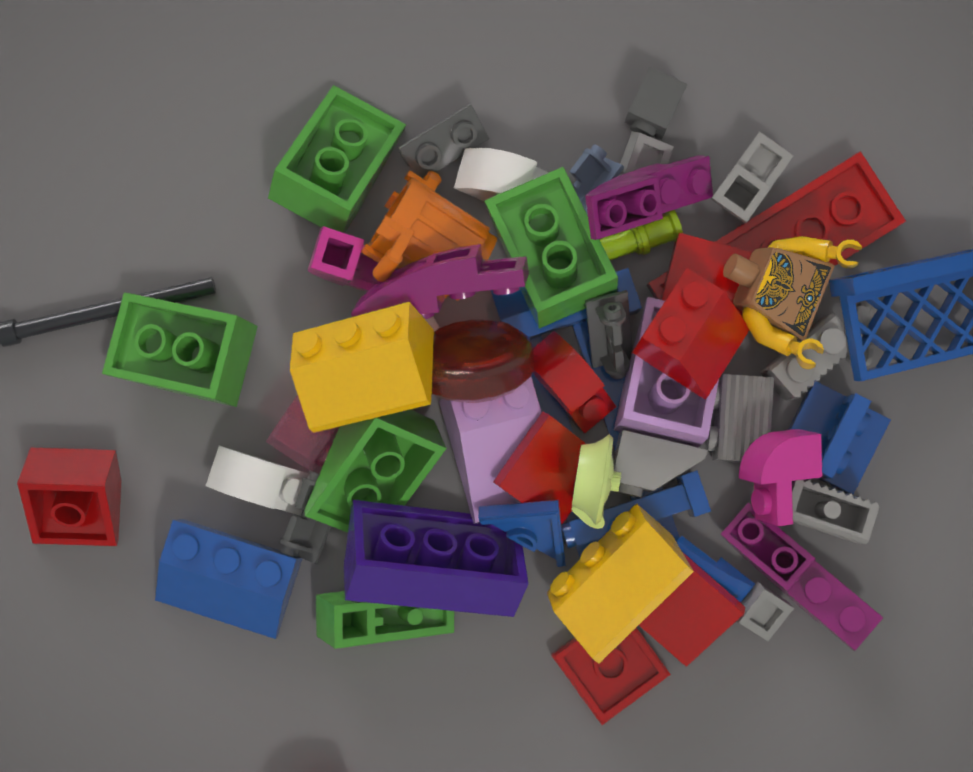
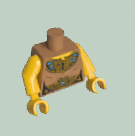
[723,236,862,369]

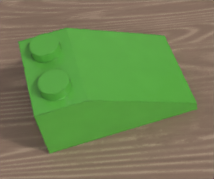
[268,85,406,233]
[484,167,618,329]
[102,292,258,407]
[304,409,447,533]

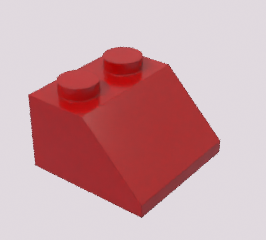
[632,268,749,400]
[17,447,122,546]

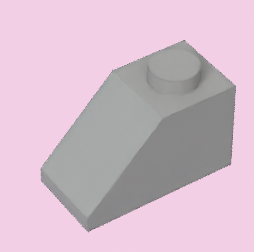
[613,430,708,498]

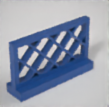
[829,249,973,381]

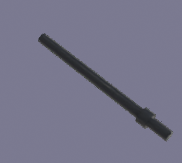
[0,277,216,347]

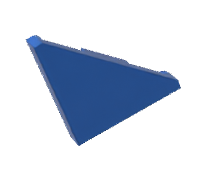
[478,500,566,567]

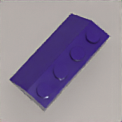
[344,500,529,617]

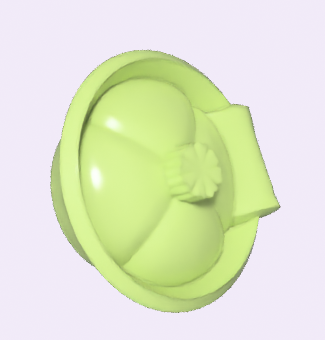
[571,434,621,529]

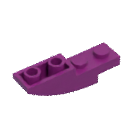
[585,155,713,240]
[351,244,529,319]
[720,502,883,651]

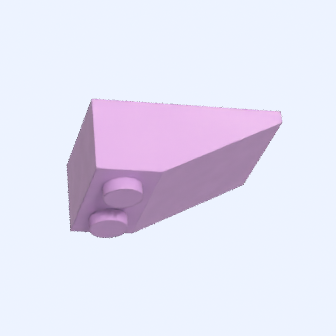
[614,297,719,448]
[439,371,542,524]

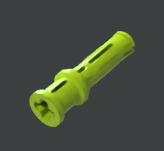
[599,210,683,260]

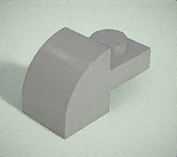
[711,131,794,223]

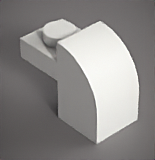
[454,148,549,201]
[206,446,309,516]

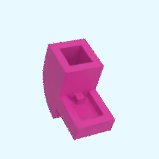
[308,226,396,292]
[739,429,822,526]

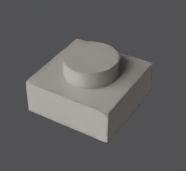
[620,131,674,174]
[737,581,794,641]

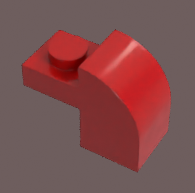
[522,331,617,434]

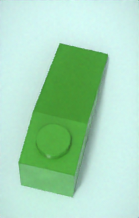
[316,591,454,649]

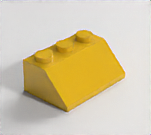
[290,302,434,433]
[547,503,694,664]

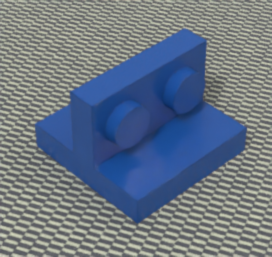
[788,382,891,495]

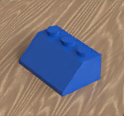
[155,519,302,639]

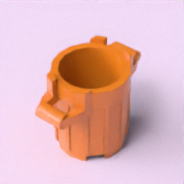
[360,170,498,301]

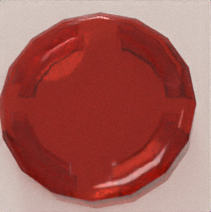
[432,319,535,403]

